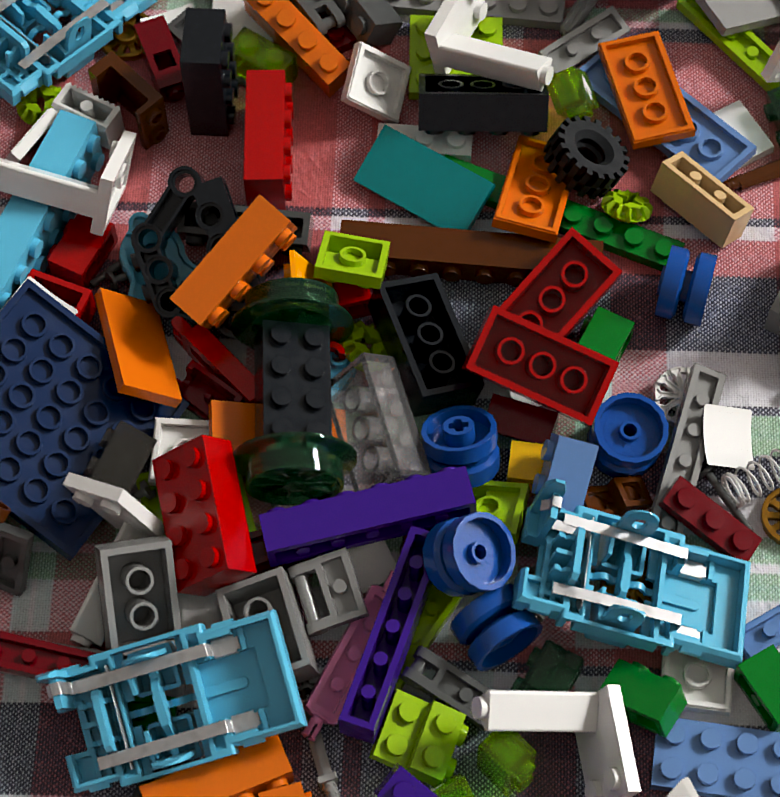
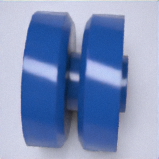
[654,245,718,327]
[587,392,669,478]
[421,405,501,488]
[423,512,516,597]
[450,583,543,671]

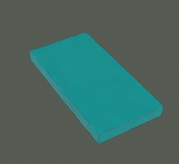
[353,124,496,230]

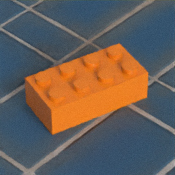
[169,194,298,330]

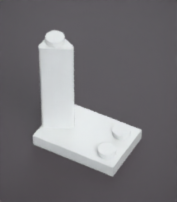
[424,0,554,92]
[0,130,137,236]
[63,472,166,648]
[471,684,641,797]

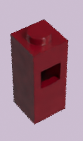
[134,15,185,102]

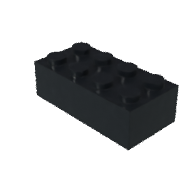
[180,8,239,137]
[418,74,549,136]
[367,273,485,417]

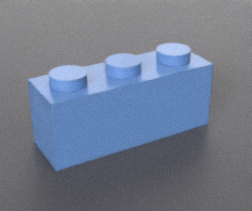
[523,433,599,527]

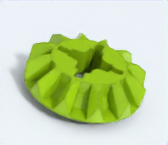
[16,85,62,126]
[601,189,653,223]
[339,320,388,370]

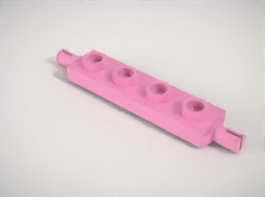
[301,570,394,741]

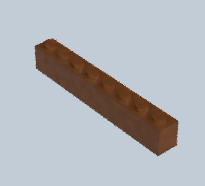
[340,219,604,287]

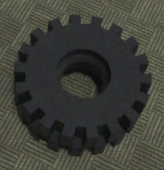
[543,115,630,199]

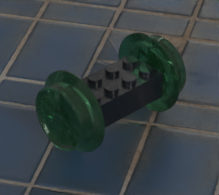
[231,278,357,506]

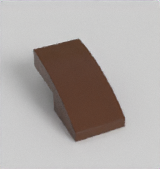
[583,475,653,517]

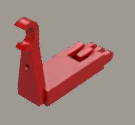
[171,316,346,403]

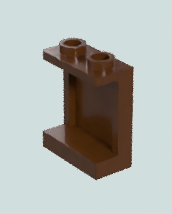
[88,51,169,150]

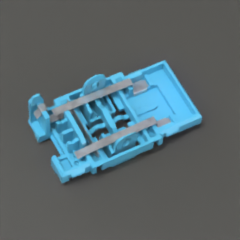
[0,0,158,107]
[511,479,751,669]
[35,609,308,794]

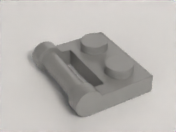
[287,547,369,637]

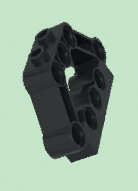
[130,166,269,339]

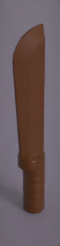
[723,159,780,191]

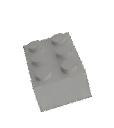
[94,535,181,656]
[215,566,321,684]

